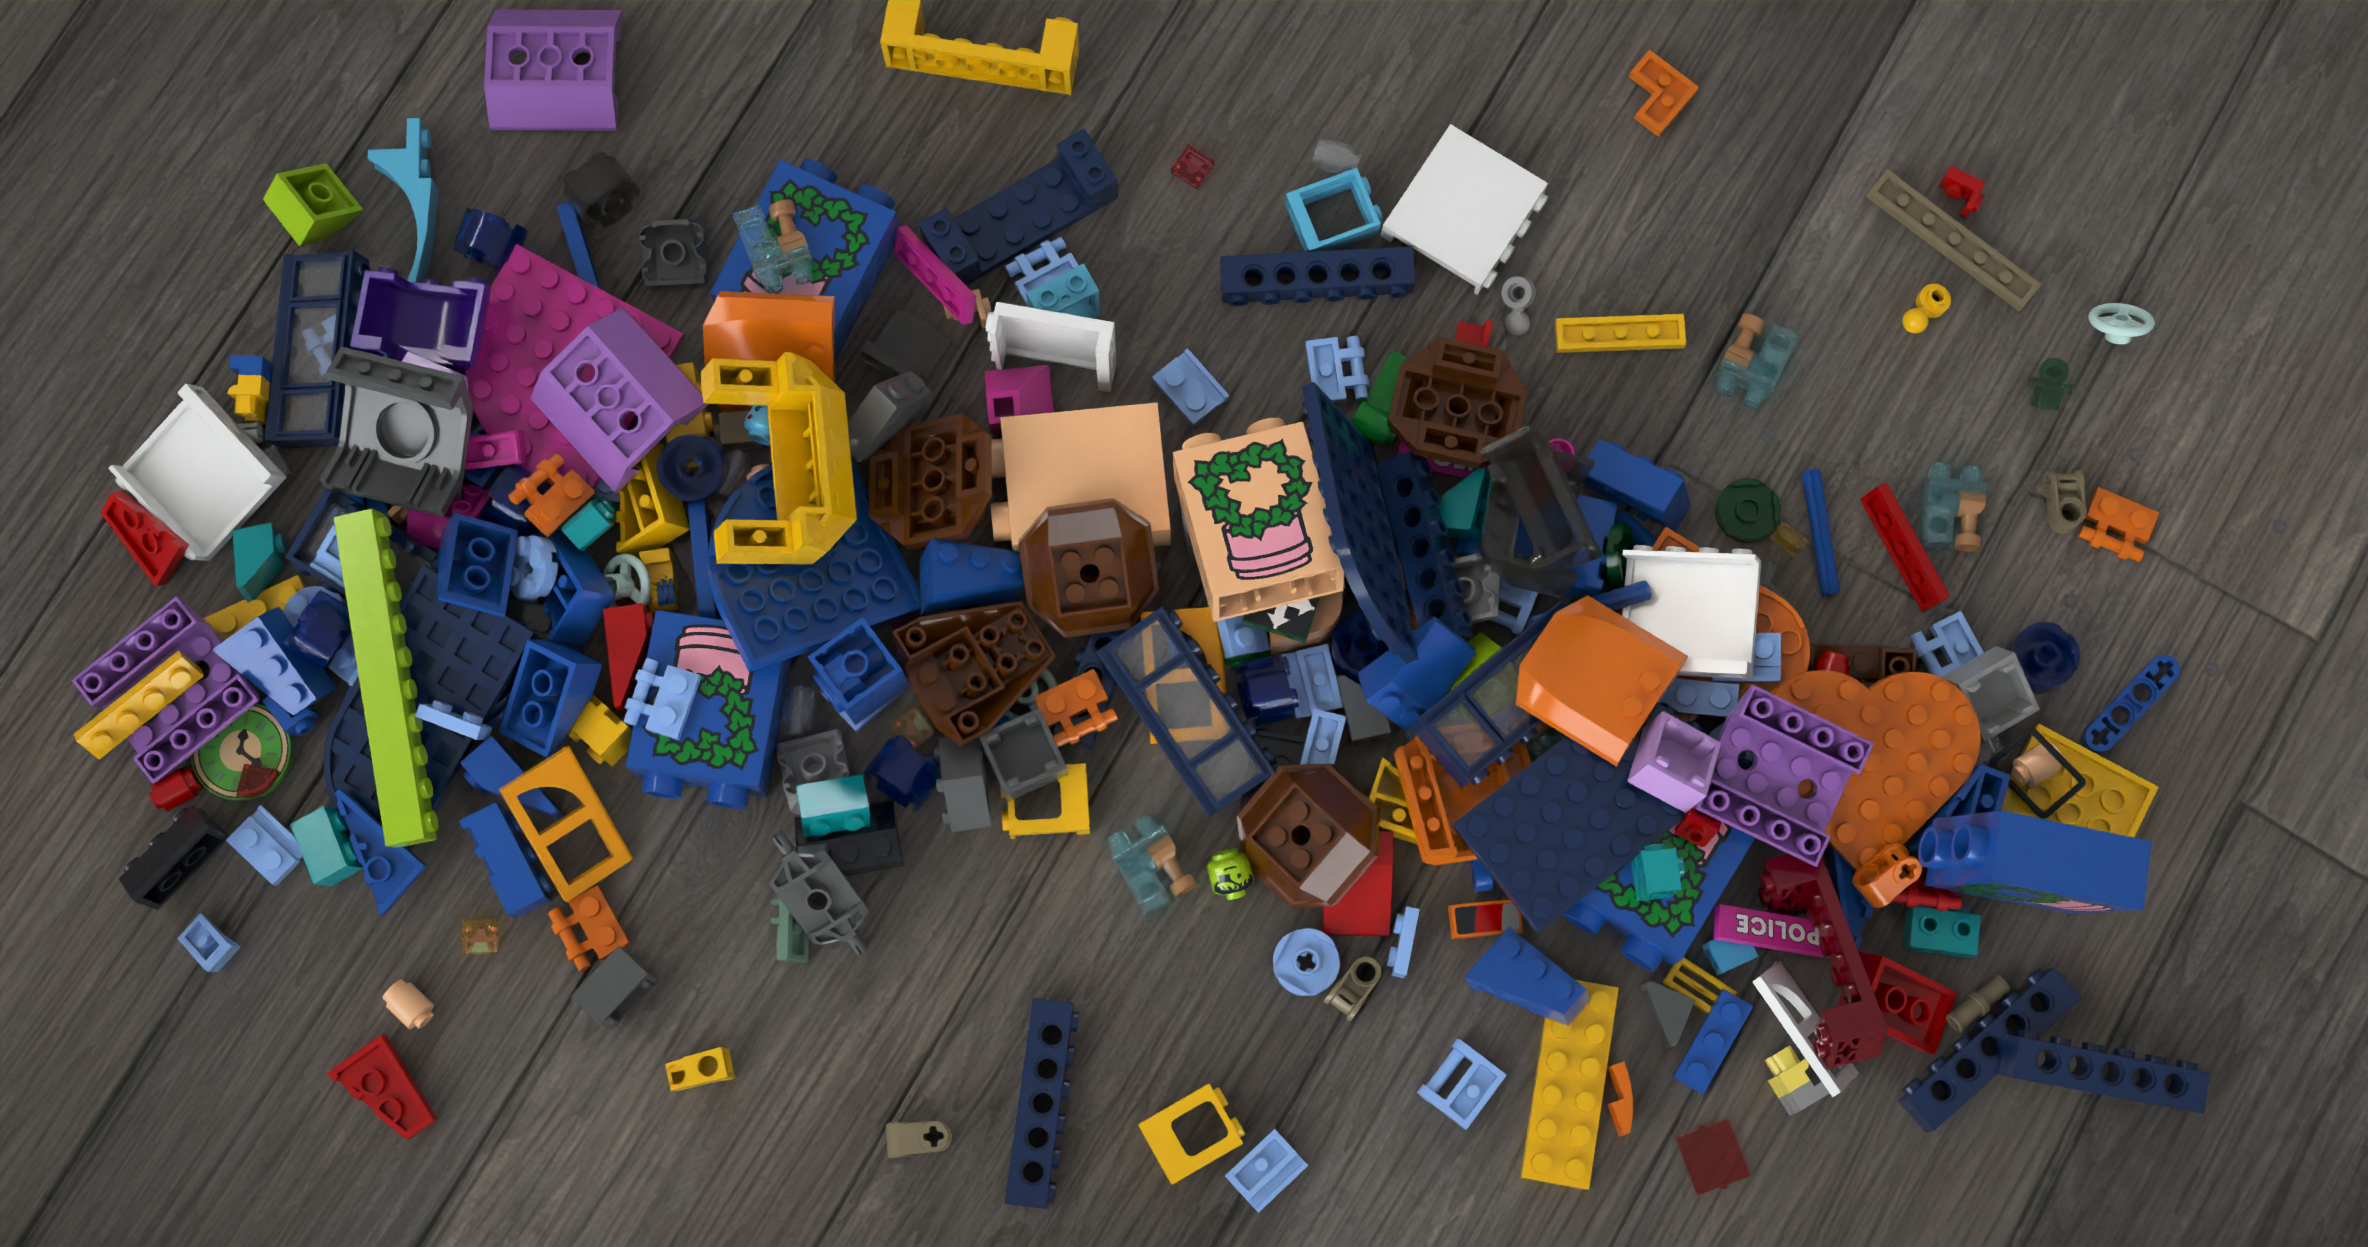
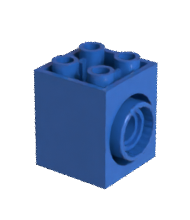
[807,617,909,725]

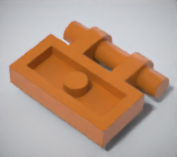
[509,453,596,538]
[2078,487,2159,562]
[1034,669,1118,747]
[548,885,631,972]

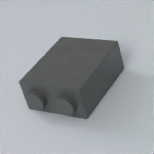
[848,371,933,462]

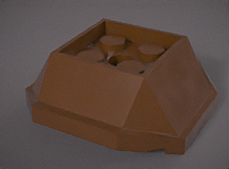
[1387,337,1528,469]
[869,413,992,550]
[1018,498,1159,638]
[1237,763,1380,908]

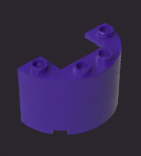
[350,267,491,370]

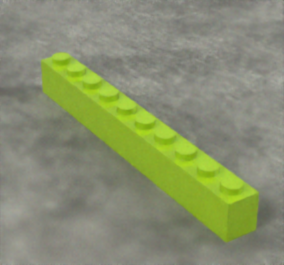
[334,509,439,848]

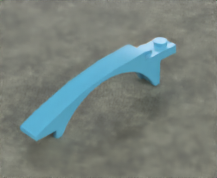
[368,118,439,360]

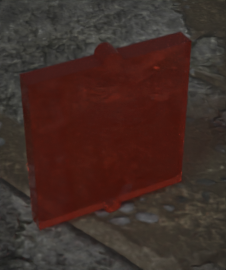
[1675,1119,1750,1195]

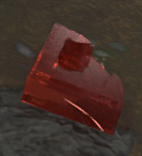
[236,764,280,798]

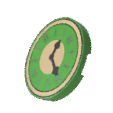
[191,704,293,801]

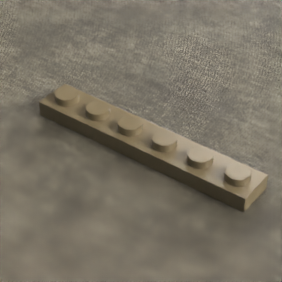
[1866,169,2042,312]

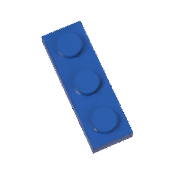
[1672,989,1753,1094]

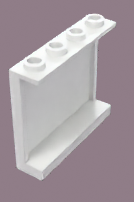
[1381,124,1548,295]
[986,302,1117,392]
[108,384,287,561]
[1622,545,1761,679]

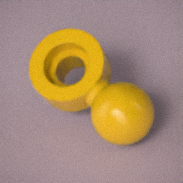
[1902,284,1951,334]

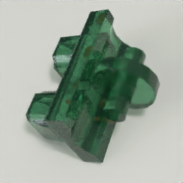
[2027,358,2074,411]

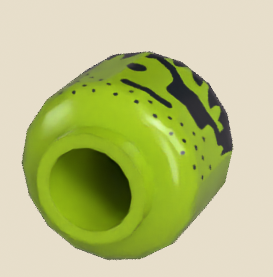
[1207,848,1254,900]

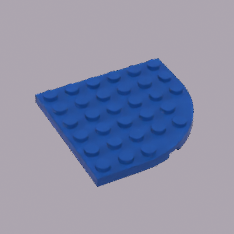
[708,460,921,672]

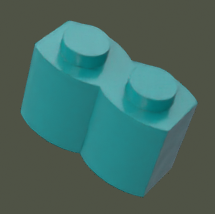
[561,495,617,551]

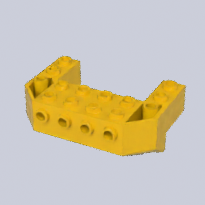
[701,352,857,565]

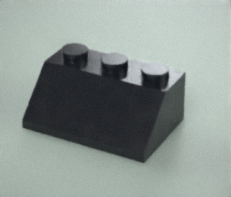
[795,800,904,876]
[119,805,229,910]

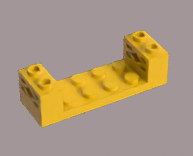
[880,0,1080,95]

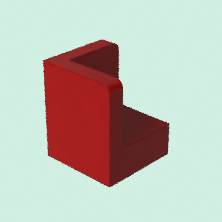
[1455,320,1493,347]

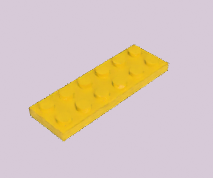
[1520,980,1619,1190]

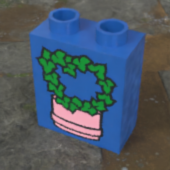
[710,159,900,362]
[626,610,793,809]
[1918,811,2152,914]
[1562,819,1755,972]

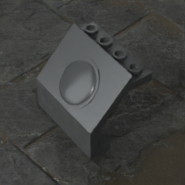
[320,347,474,517]

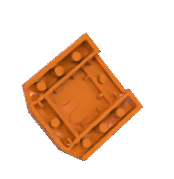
[703,291,835,412]
[1515,595,1688,767]
[1394,723,1531,865]

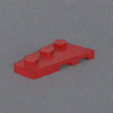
[100,490,190,587]
[326,1035,438,1140]

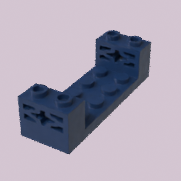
[918,129,1118,286]

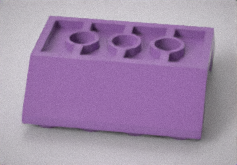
[484,9,623,131]
[530,307,708,493]
[71,596,260,784]
[1694,685,1874,867]

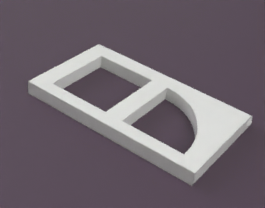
[1753,961,1859,1097]

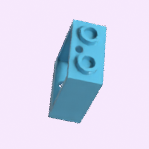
[1284,168,1383,252]
[1026,263,1101,319]

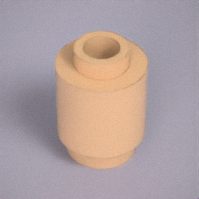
[2012,742,2063,788]
[383,979,434,1029]

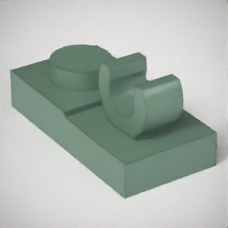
[771,895,810,963]

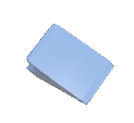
[177,913,241,972]

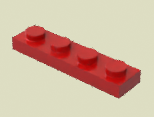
[1859,483,1950,613]

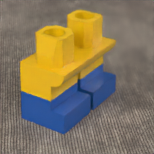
[227,355,272,425]

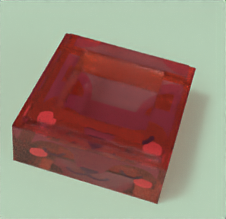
[1171,144,1215,189]

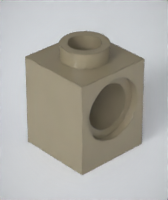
[714,410,764,453]

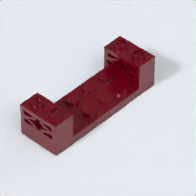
[1758,854,1887,1069]

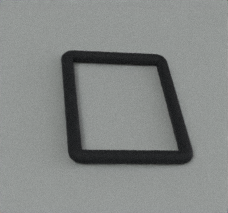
[1989,727,2086,819]

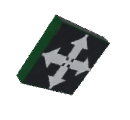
[1242,596,1321,643]

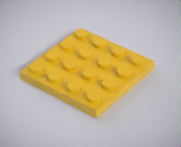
[2001,724,2159,838]

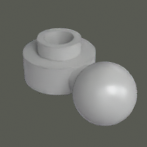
[1501,276,1536,336]

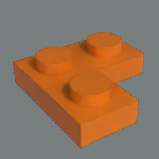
[1628,49,1699,137]

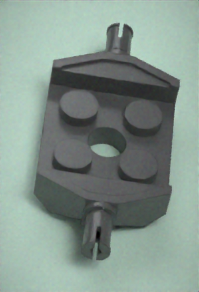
[769,830,870,956]

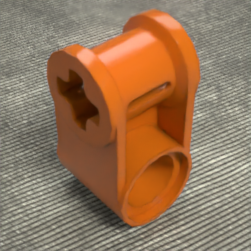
[1852,843,1922,908]

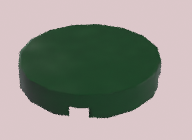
[1715,478,1781,544]
[1606,523,1634,588]

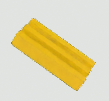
[1661,957,1737,1014]

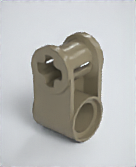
[2044,470,2087,534]
[1323,957,1381,1022]
[885,1121,953,1158]

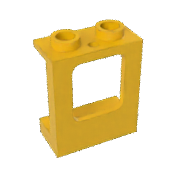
[1000,763,1090,839]
[1138,1084,1245,1185]

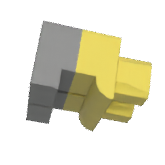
[1765,1045,1830,1116]

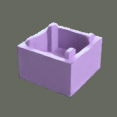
[1627,711,1721,813]

